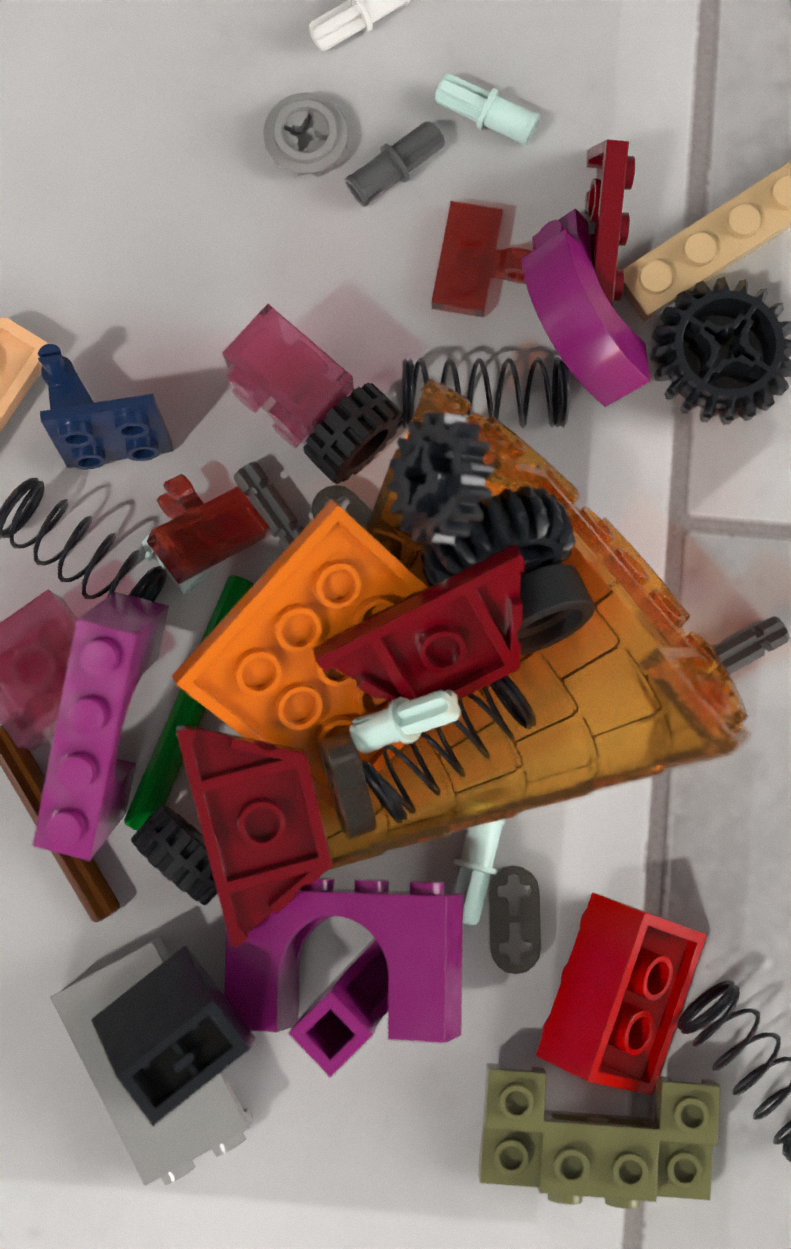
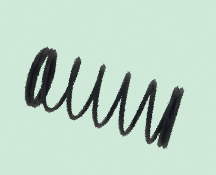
[402,357,570,429]
[0,478,167,601]
[357,675,537,824]
[677,980,791,1162]

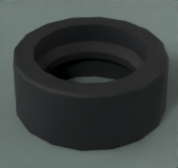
[518,564,595,655]

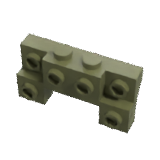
[478,1063,720,1209]

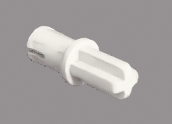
[308,0,410,51]

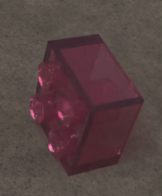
[222,303,354,448]
[0,589,77,750]

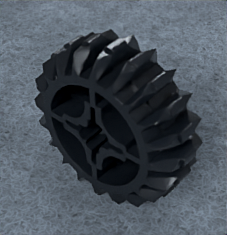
[650,277,791,425]
[420,486,576,587]

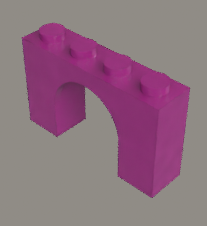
[32,592,169,861]
[224,878,463,1043]

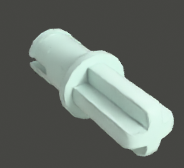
[434,73,540,147]
[350,690,461,753]
[452,810,505,925]

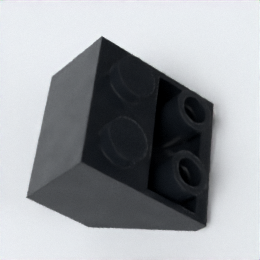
[91,945,256,1126]

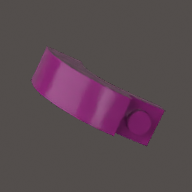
[521,208,650,407]
[288,930,463,1078]

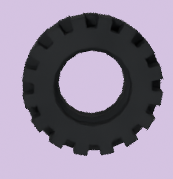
[303,383,403,484]
[131,804,218,905]

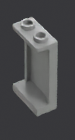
[50,937,253,1186]

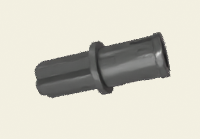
[345,121,445,207]

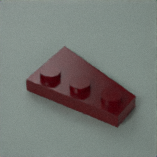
[585,139,635,307]

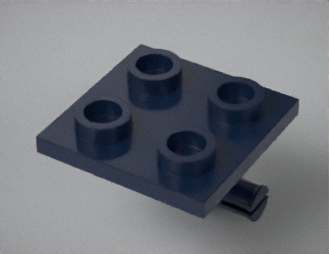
[37,344,173,470]

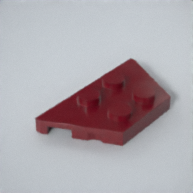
[313,544,525,702]
[176,725,333,948]

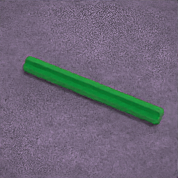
[124,575,254,831]

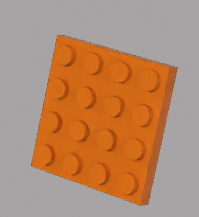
[172,499,429,814]

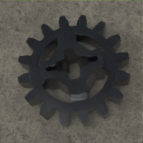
[387,412,494,545]

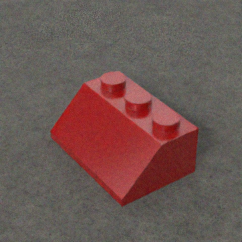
[535,892,707,1096]

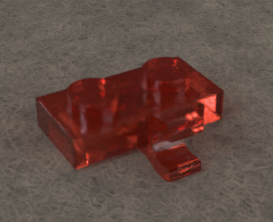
[431,201,532,318]
[146,474,270,584]

